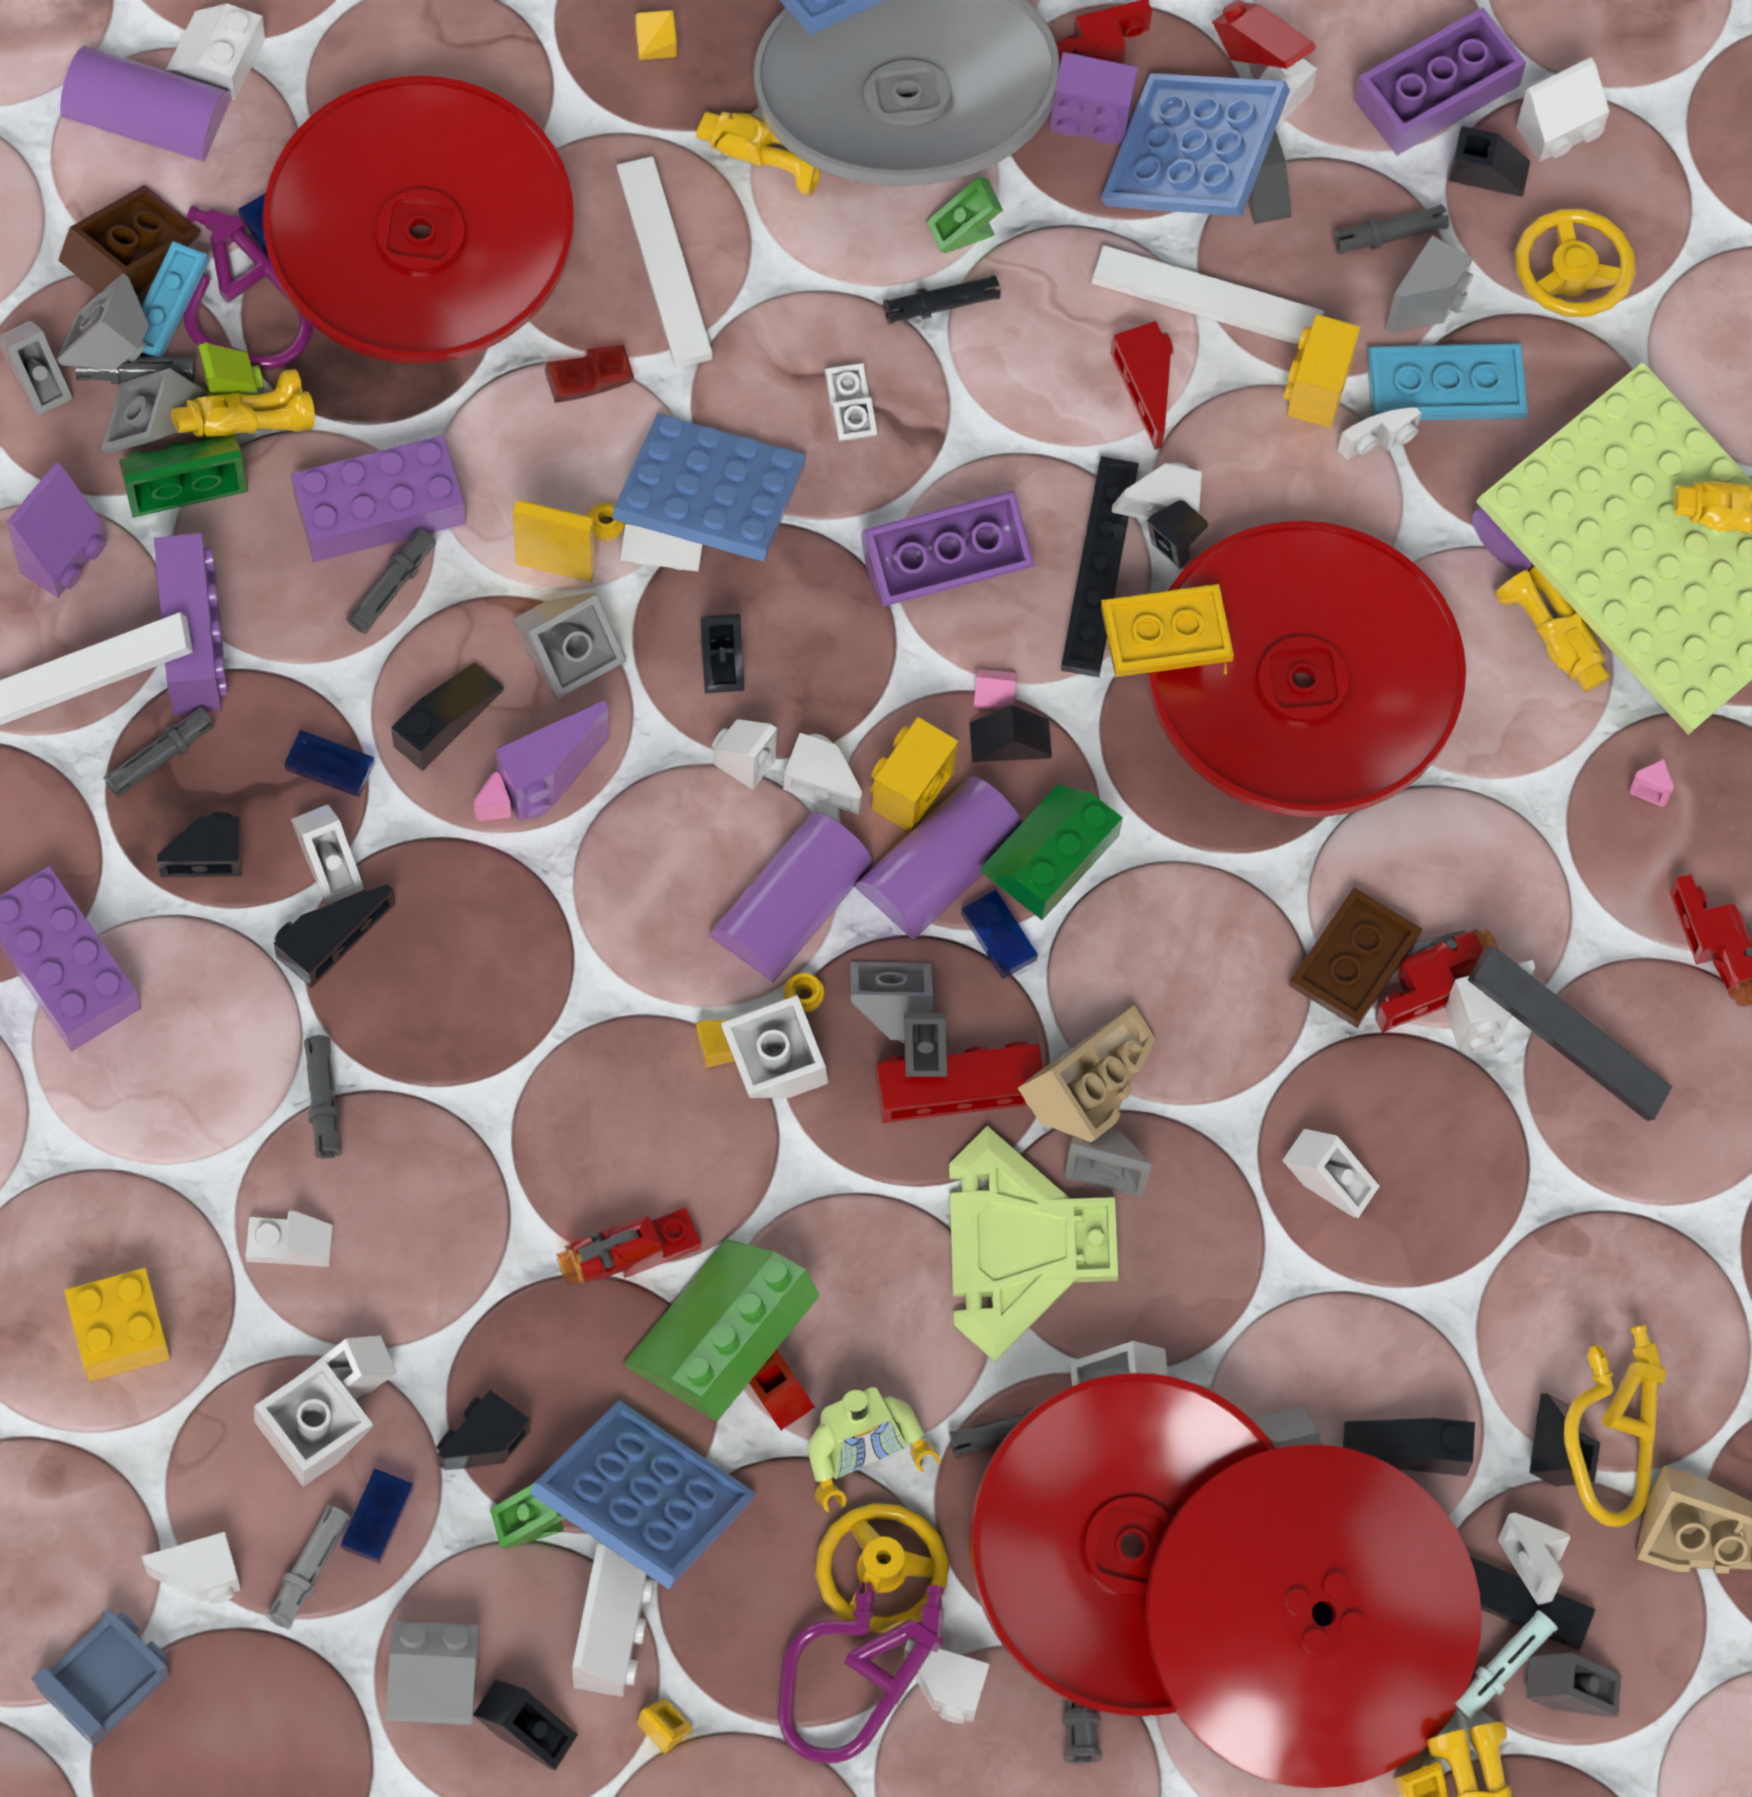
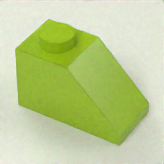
[199,343,264,396]

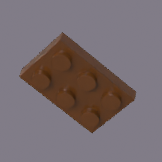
[1289,887,1423,1028]

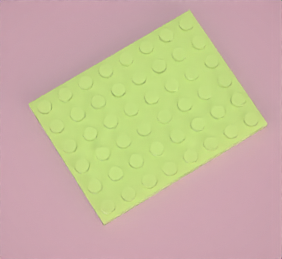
[1476,362,1752,735]

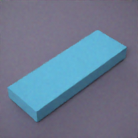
[141,241,210,357]

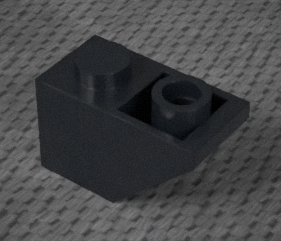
[1448,126,1530,197]
[437,1390,531,1471]
[1529,1393,1600,1487]

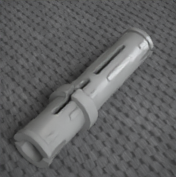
[266,1505,351,1629]

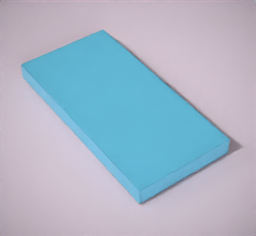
[1367,343,1528,421]

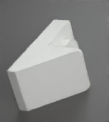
[245,1210,333,1267]
[1497,1512,1570,1605]

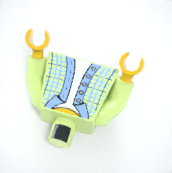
[807,1387,940,1513]

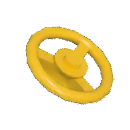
[1515,209,1636,317]
[815,1503,949,1633]

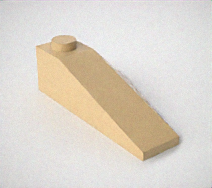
[1018,1005,1156,1143]
[1636,1465,1752,1574]

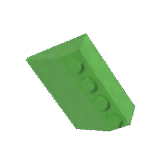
[623,1239,820,1422]

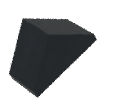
[700,613,745,693]
[969,705,1052,762]

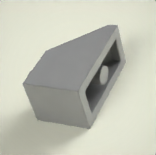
[0,320,73,416]

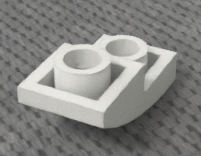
[824,363,878,442]
[1338,407,1421,461]

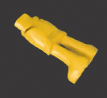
[696,111,821,197]
[170,369,315,437]
[1674,481,1752,534]
[1494,566,1611,693]
[1427,1722,1513,1797]

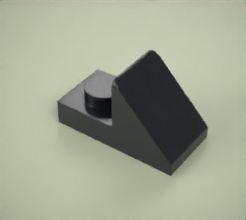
[1147,500,1209,569]

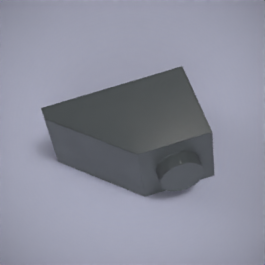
[1247,129,1291,224]
[904,1013,948,1077]
[1526,1653,1621,1717]

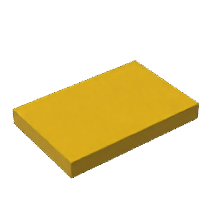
[512,500,595,582]
[1101,584,1234,677]

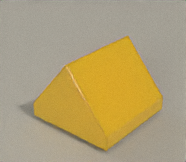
[637,1697,693,1755]
[1394,1762,1448,1797]

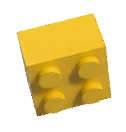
[1283,314,1361,429]
[870,717,959,833]
[64,1268,170,1382]

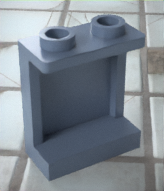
[31,1608,170,1748]

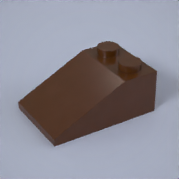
[58,185,201,294]

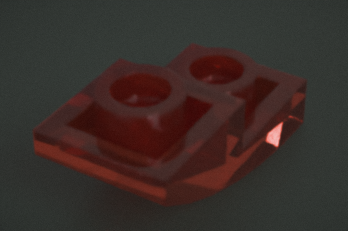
[544,344,634,403]

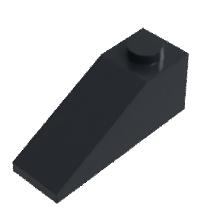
[391,663,504,771]
[273,884,395,988]
[1343,1418,1475,1476]

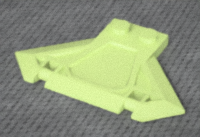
[949,1126,1118,1362]

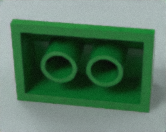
[119,434,248,518]
[980,784,1123,920]

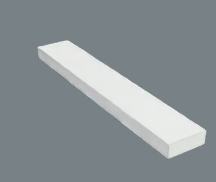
[616,156,712,369]
[1091,245,1324,345]
[0,612,193,725]

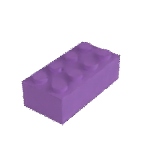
[1354,7,1526,156]
[291,435,466,563]
[154,533,228,716]
[0,866,141,1052]

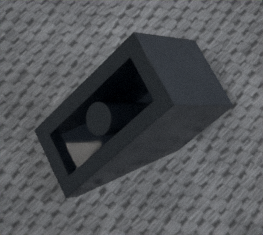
[157,812,242,877]
[473,1679,578,1770]

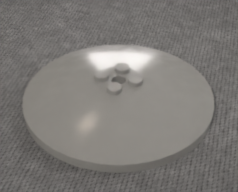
[754,0,1059,186]

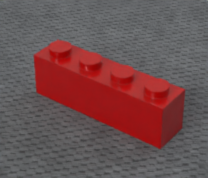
[875,1041,1043,1123]

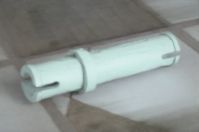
[1455,1610,1558,1721]

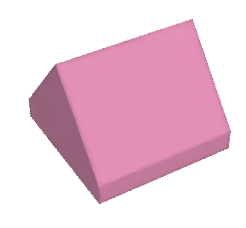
[974,669,1016,710]
[1629,759,1674,807]
[473,771,511,821]

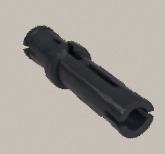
[883,275,1001,324]

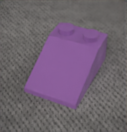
[7,463,106,598]
[495,700,609,821]

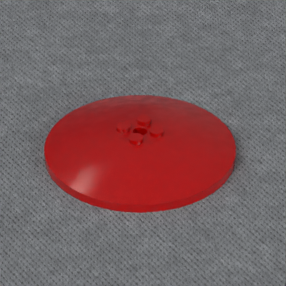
[263,75,574,364]
[1147,521,1466,817]
[969,1373,1276,1717]
[1145,1444,1481,1789]

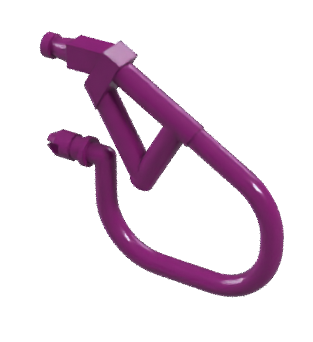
[183,205,313,370]
[778,1582,945,1763]

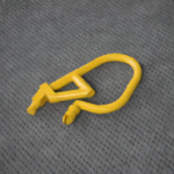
[1564,1323,1666,1527]

